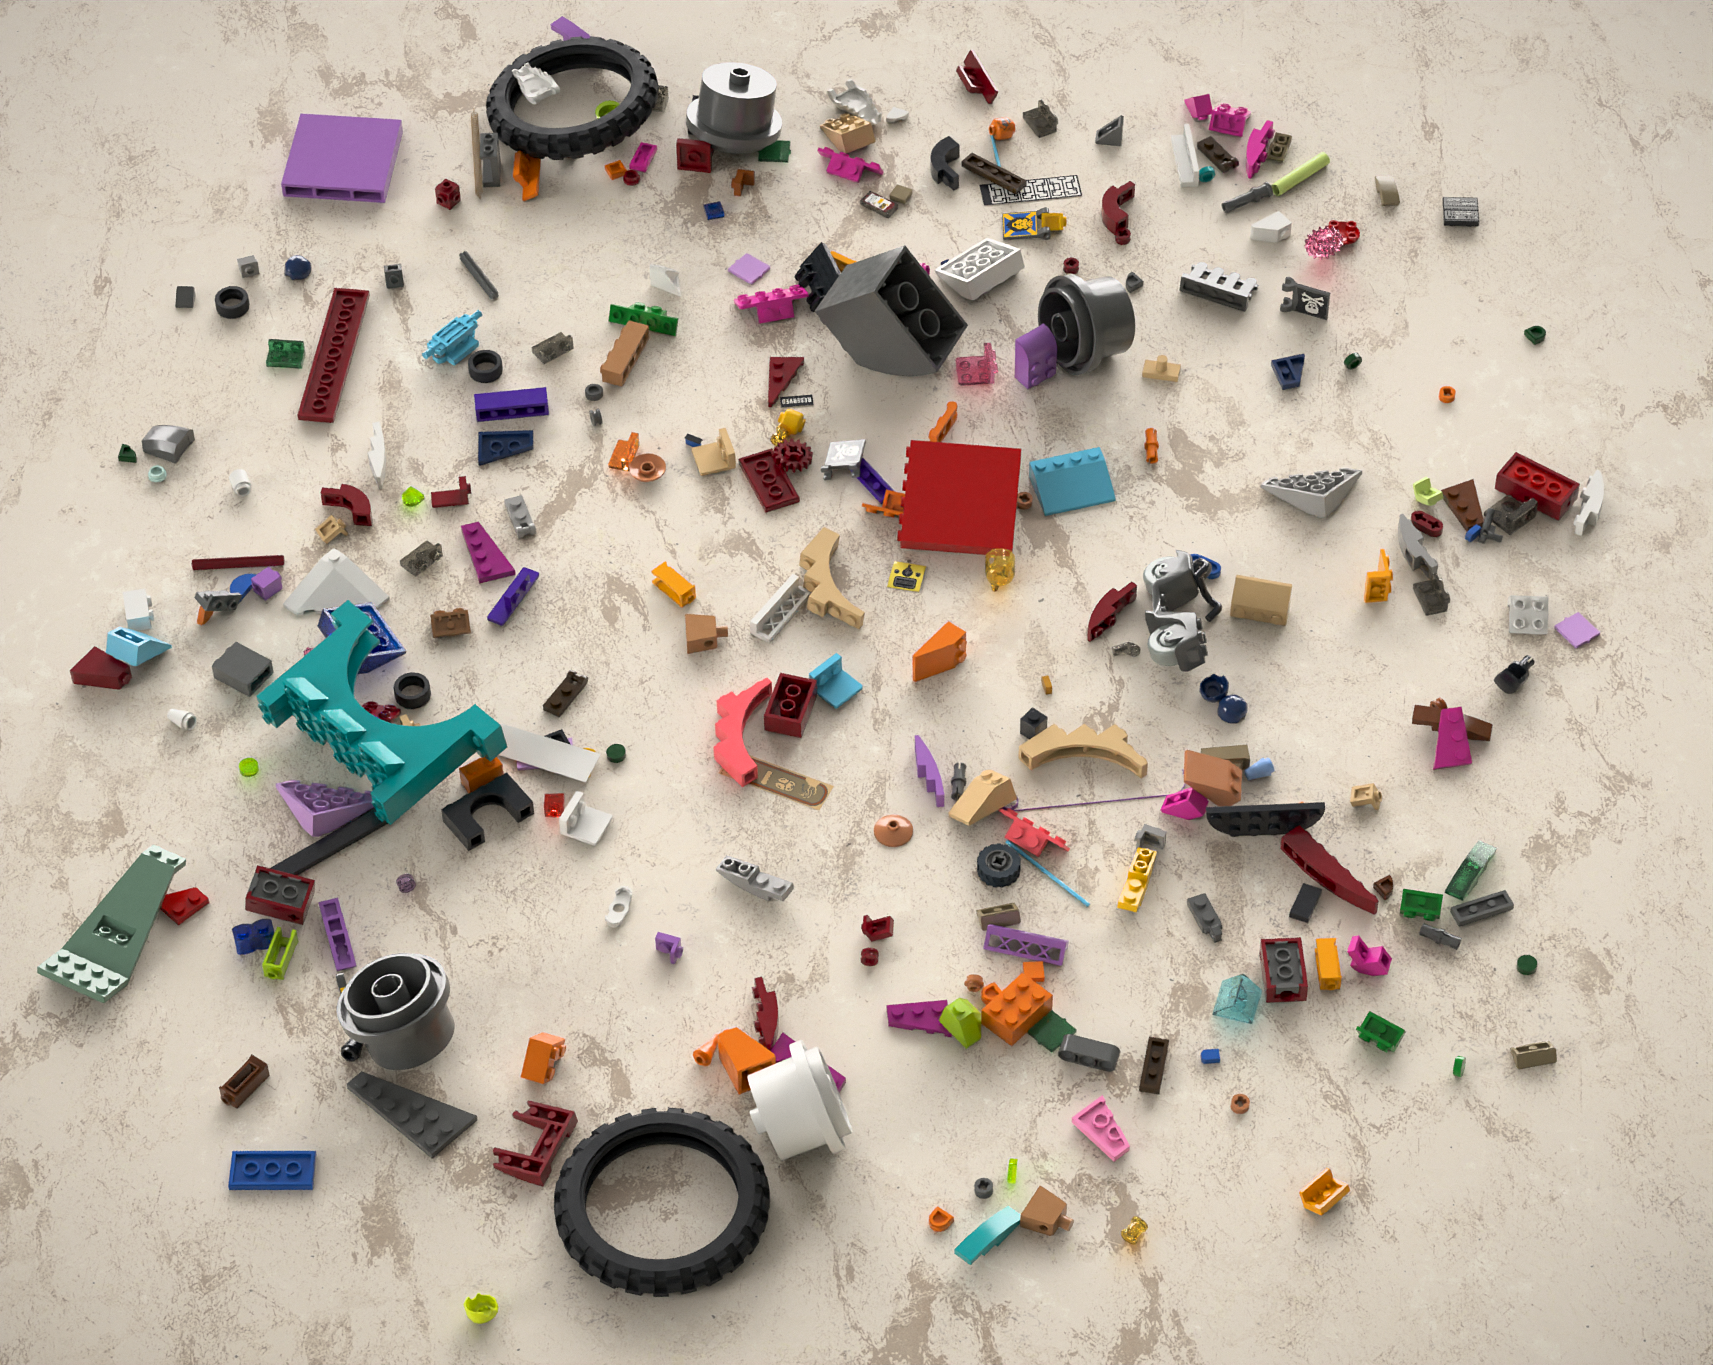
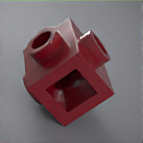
[435,179,461,210]

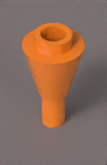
[693,1034,718,1066]

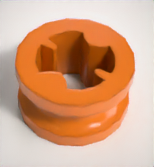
[1439,386,1456,403]

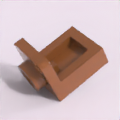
[731,169,755,196]

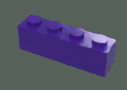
[474,387,549,422]

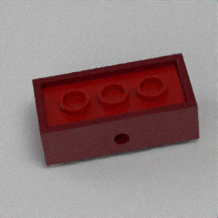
[1494,452,1580,521]

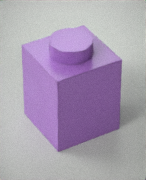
[251,567,283,601]

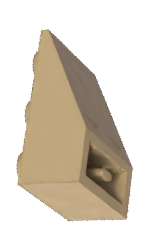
[820,113,876,153]

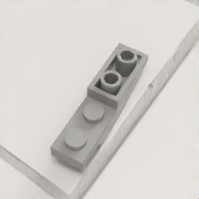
[1398,514,1438,580]
[716,855,794,902]

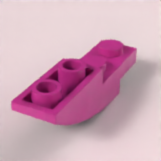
[1246,120,1275,179]

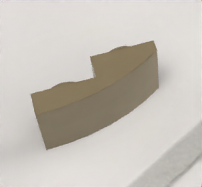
[1267,132,1292,161]
[1374,176,1400,206]

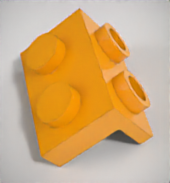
[1299,1168,1350,1215]

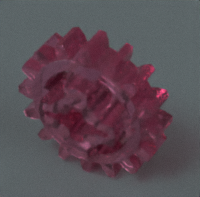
[1304,226,1343,260]

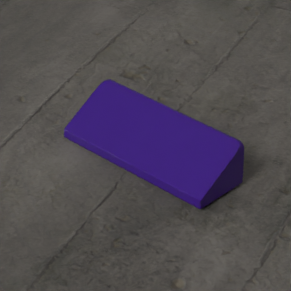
[850,457,896,504]

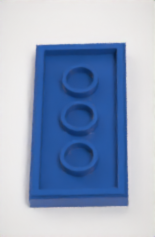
[228,1151,317,1190]

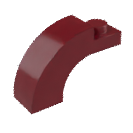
[320,484,373,527]

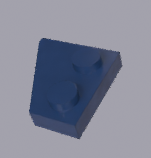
[1271,353,1305,390]

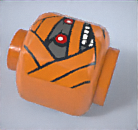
[989,117,1015,140]

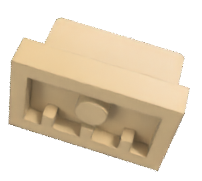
[691,428,736,476]

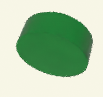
[1453,1055,1466,1077]

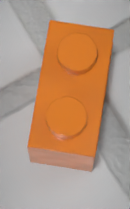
[459,757,504,793]

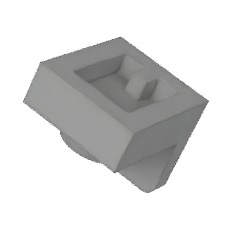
[237,255,260,278]

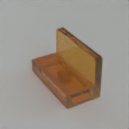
[608,432,640,472]

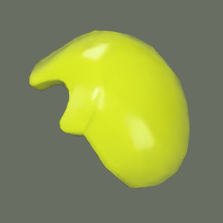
[463,1293,499,1324]

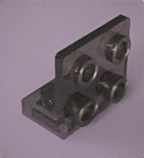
[1484,495,1538,535]

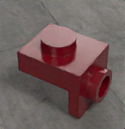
[861,915,894,942]

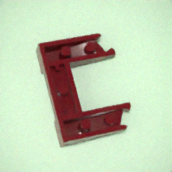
[493,1100,578,1187]

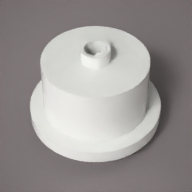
[748,1040,853,1161]

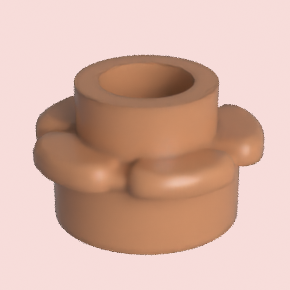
[964,974,984,992]

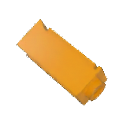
[651,561,696,607]
[1315,938,1342,991]

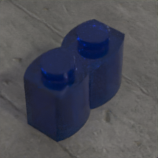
[232,919,275,955]

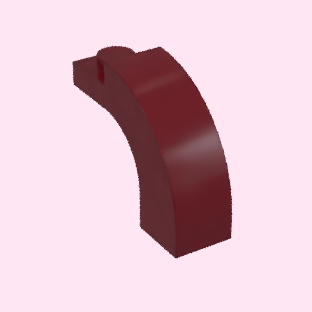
[1101,181,1135,235]

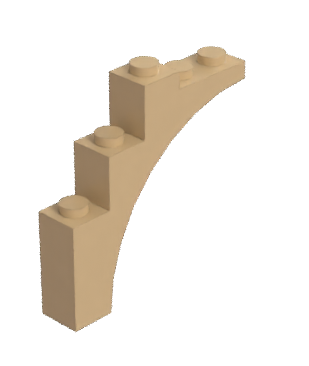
[799,527,865,629]
[1019,724,1148,778]

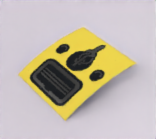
[887,561,926,592]

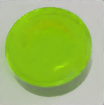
[239,758,259,777]

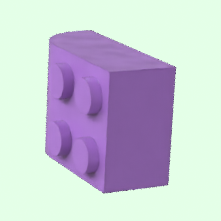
[1014,324,1057,389]

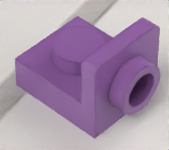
[655,932,683,964]

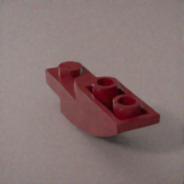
[1087,581,1137,642]
[751,977,779,1051]

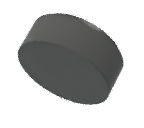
[585,384,603,401]

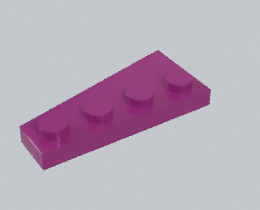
[461,521,516,584]

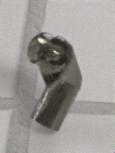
[1112,642,1141,657]

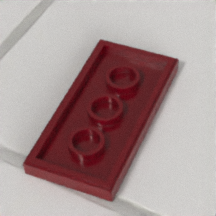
[738,448,800,513]

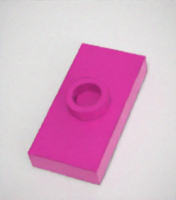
[629,142,657,172]

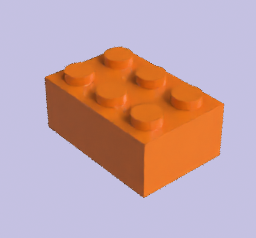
[981,973,1053,1046]

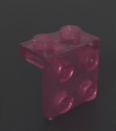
[955,343,998,386]

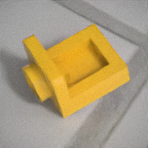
[1041,213,1067,231]

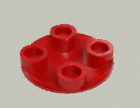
[1325,220,1360,245]

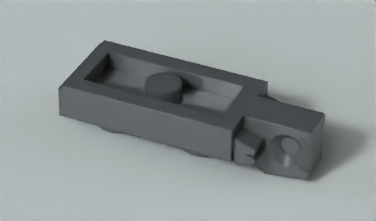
[1187,893,1223,943]

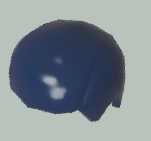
[284,255,312,280]
[1199,674,1229,703]
[1217,694,1248,723]

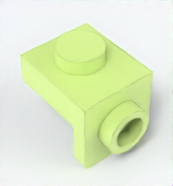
[1413,477,1444,506]

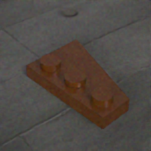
[1441,479,1484,532]

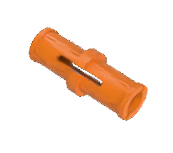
[1144,428,1159,464]

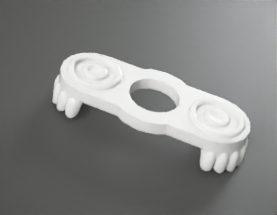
[605,886,632,928]

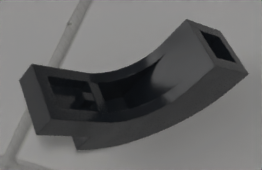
[930,136,960,191]

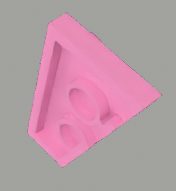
[1072,1095,1130,1162]

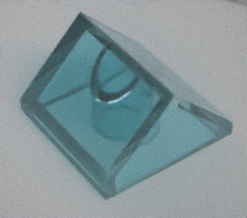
[1212,973,1262,1024]

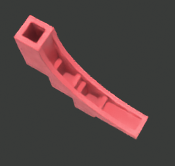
[713,678,772,787]

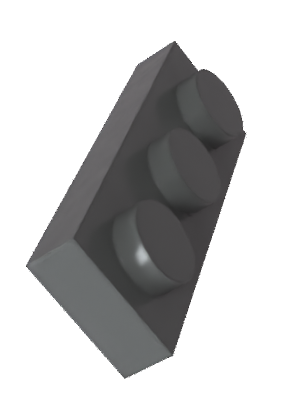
[1450,890,1514,927]

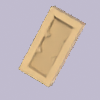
[1142,355,1181,382]

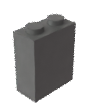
[212,642,274,697]

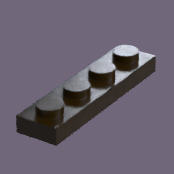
[961,153,1027,194]

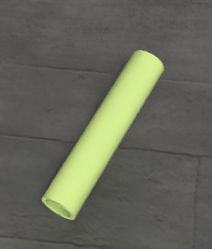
[1271,152,1330,196]

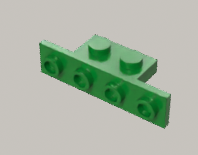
[608,302,679,336]

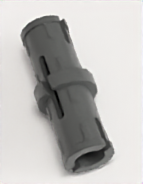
[951,762,967,801]
[1419,923,1462,950]

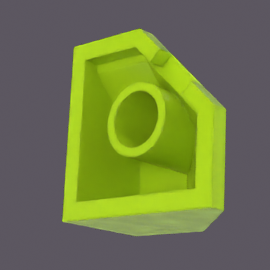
[938,997,981,1049]

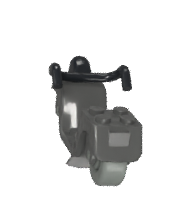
[1143,549,1222,672]

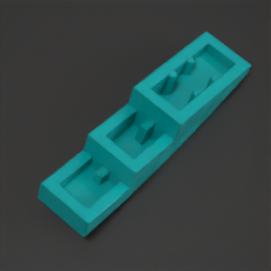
[954,1206,1021,1265]

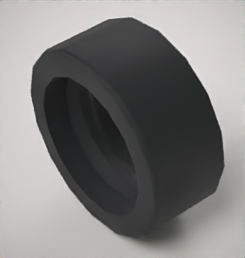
[215,286,250,319]
[468,350,503,383]
[393,672,431,709]

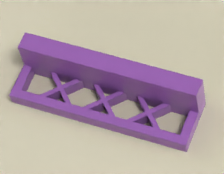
[983,924,1069,966]

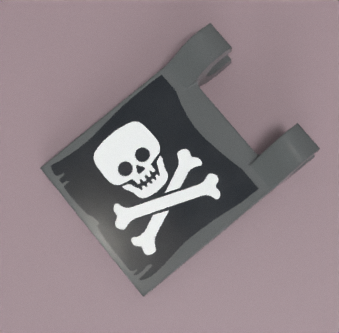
[1280,277,1331,320]
[821,439,866,480]

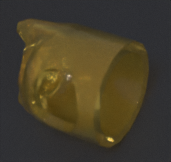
[985,549,1015,592]

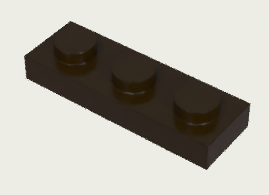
[1139,1037,1169,1095]

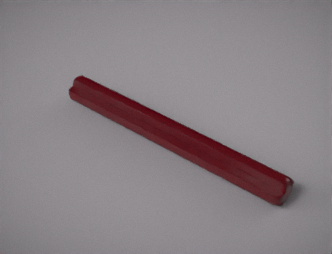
[191,555,285,570]

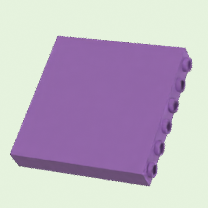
[281,113,403,203]

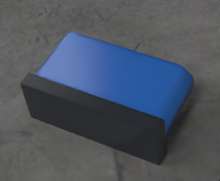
[684,433,703,447]

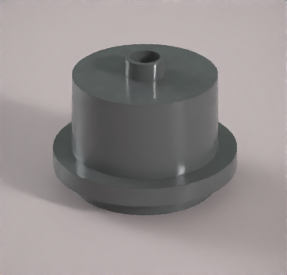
[686,62,782,154]
[1038,274,1135,375]
[337,953,455,1070]

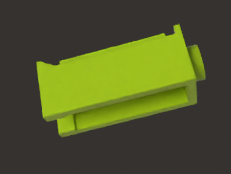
[262,927,299,980]

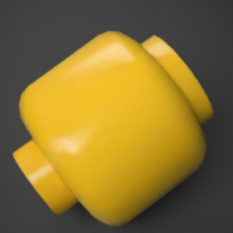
[778,409,806,435]

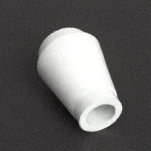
[167,709,197,730]

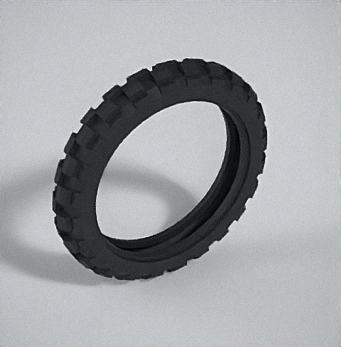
[486,36,659,160]
[554,1107,770,1297]

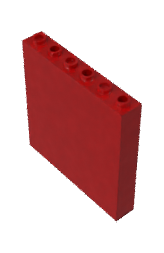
[897,440,1022,557]

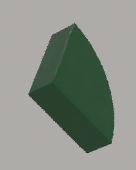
[118,444,137,463]

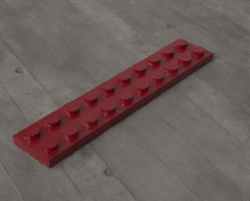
[297,288,370,423]

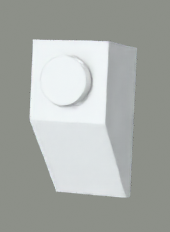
[1250,211,1292,243]

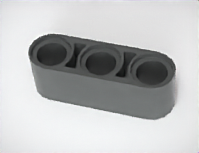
[1058,1034,1121,1072]

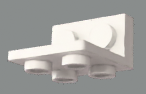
[1508,595,1548,635]
[559,791,613,846]

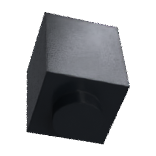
[1020,707,1048,740]

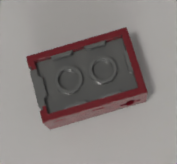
[245,865,315,925]
[1259,937,1308,1003]

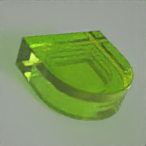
[402,486,425,507]
[1007,1158,1018,1184]

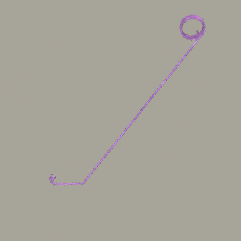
[1002,769,1186,811]

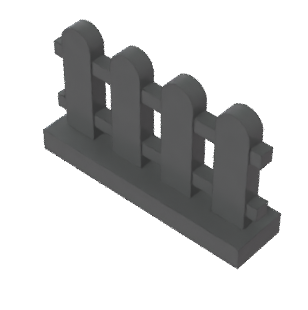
[1179,262,1259,312]

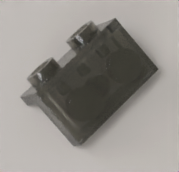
[532,332,574,364]
[400,540,443,577]

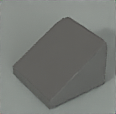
[175,286,196,308]

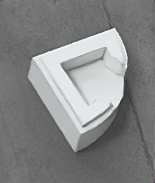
[886,107,909,123]

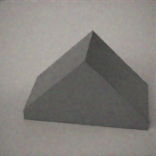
[1095,115,1124,146]

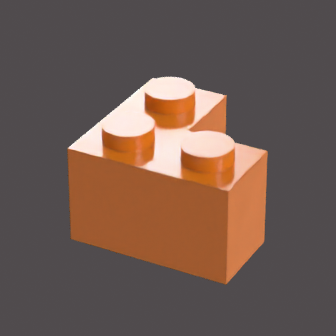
[521,1032,566,1084]

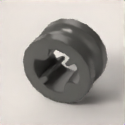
[589,408,603,426]
[974,1178,993,1199]

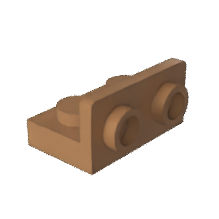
[430,608,471,638]

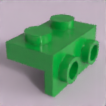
[1400,889,1443,921]
[1356,1011,1406,1053]

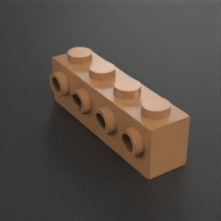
[600,321,649,387]

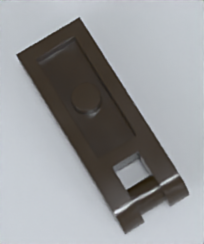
[1197,136,1239,173]
[543,670,588,717]

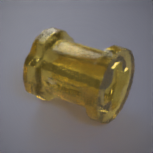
[770,423,791,446]
[1121,1216,1148,1245]

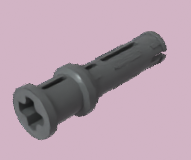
[1221,182,1273,213]

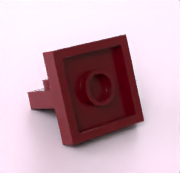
[676,138,715,173]

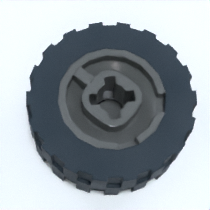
[977,843,1021,888]

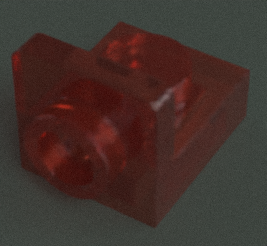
[544,793,565,817]

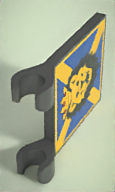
[1002,207,1051,240]

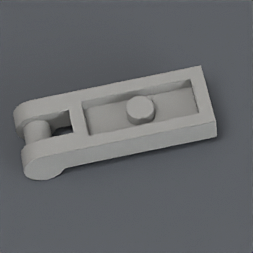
[504,495,537,538]

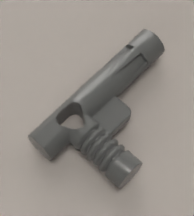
[1478,508,1503,544]

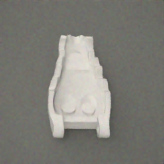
[512,63,560,104]
[827,79,882,125]

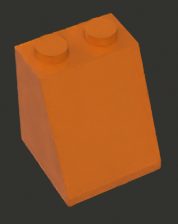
[718,1027,776,1095]

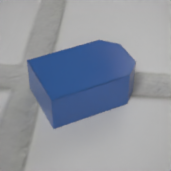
[1465,524,1481,542]
[1200,1049,1220,1064]

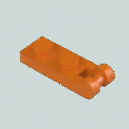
[928,401,957,442]

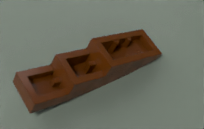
[1412,705,1493,741]

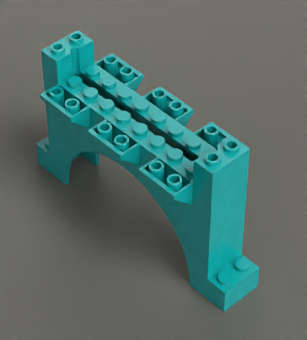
[256,600,507,825]

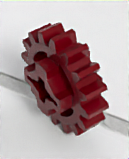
[773,438,813,473]

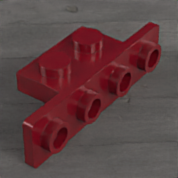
[956,50,998,104]

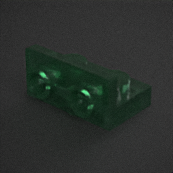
[266,339,306,369]

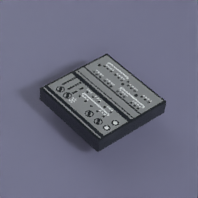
[1442,197,1479,227]

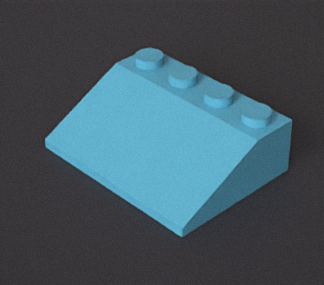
[1029,447,1116,516]

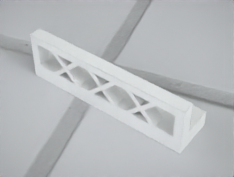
[1171,124,1199,188]
[750,574,812,643]

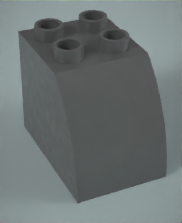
[815,245,968,376]

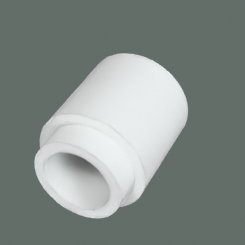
[229,469,252,497]

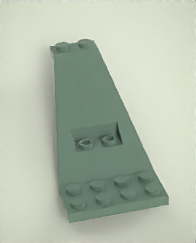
[37,845,186,1003]

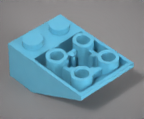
[106,627,172,666]

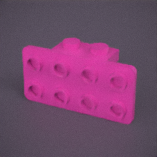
[734,285,808,324]

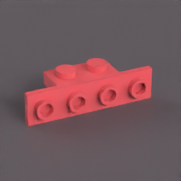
[998,808,1070,857]

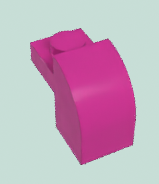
[1347,935,1392,976]

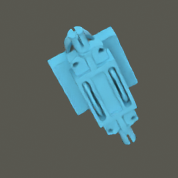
[422,310,482,366]

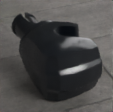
[1494,655,1535,694]

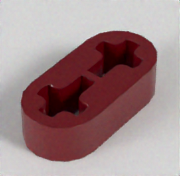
[1410,511,1443,537]

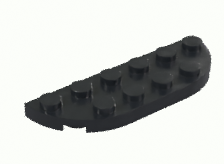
[1206,802,1325,837]

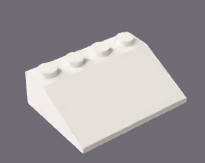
[935,238,1025,300]

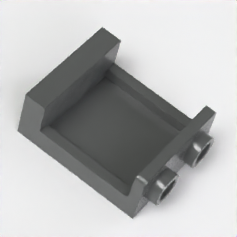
[480,133,501,187]

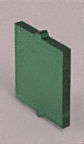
[758,140,791,163]
[1027,1010,1077,1053]

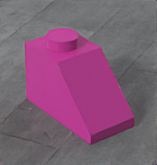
[1184,94,1213,120]
[1160,787,1209,820]

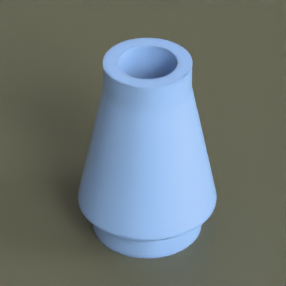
[1244,758,1275,781]

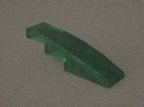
[1444,840,1497,901]

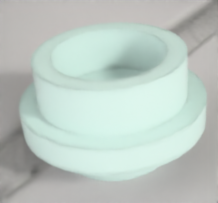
[148,465,167,482]

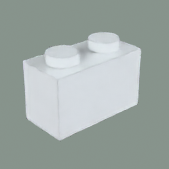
[123,588,154,631]

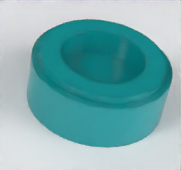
[1199,166,1216,182]

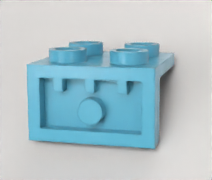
[809,653,863,709]

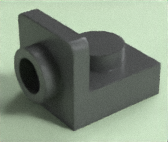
[384,264,404,289]

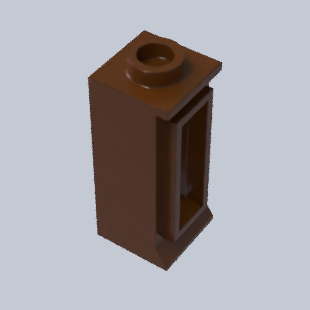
[219,1054,270,1109]

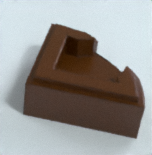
[1373,875,1393,900]

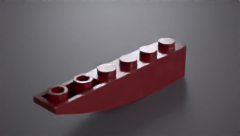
[1280,825,1379,915]

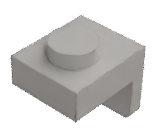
[1134,824,1167,850]

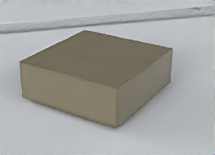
[889,184,913,204]

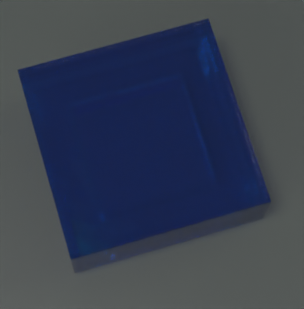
[703,201,725,220]

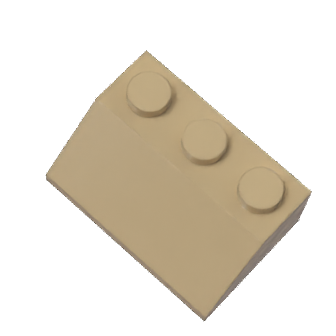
[1230,575,1292,626]

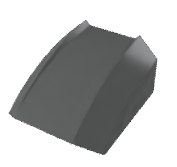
[141,425,195,464]

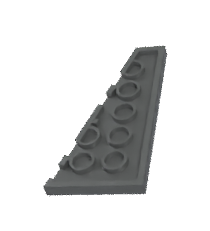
[347,1071,477,1159]

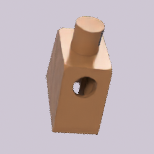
[685,614,728,654]
[1020,1186,1074,1236]

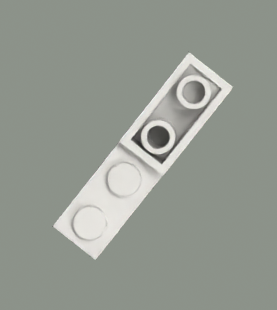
[1573,470,1604,536]

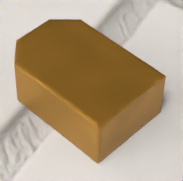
[1041,675,1052,695]

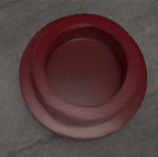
[623,170,640,186]

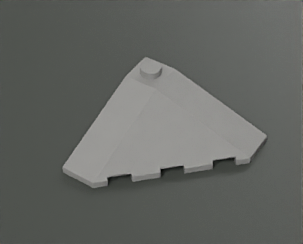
[1261,468,1362,518]

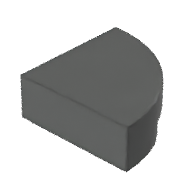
[1126,272,1144,293]

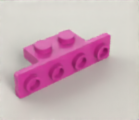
[817,147,884,183]

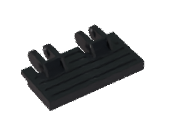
[794,242,841,312]

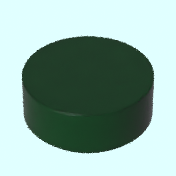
[1344,352,1362,370]
[606,744,626,763]
[1516,955,1538,975]

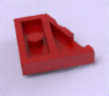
[160,887,209,925]

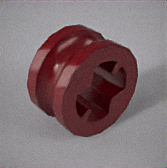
[1115,228,1131,245]
[1063,257,1079,274]
[861,947,879,966]

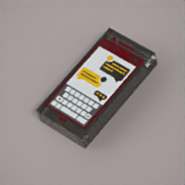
[860,191,898,218]

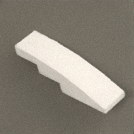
[368,422,386,490]

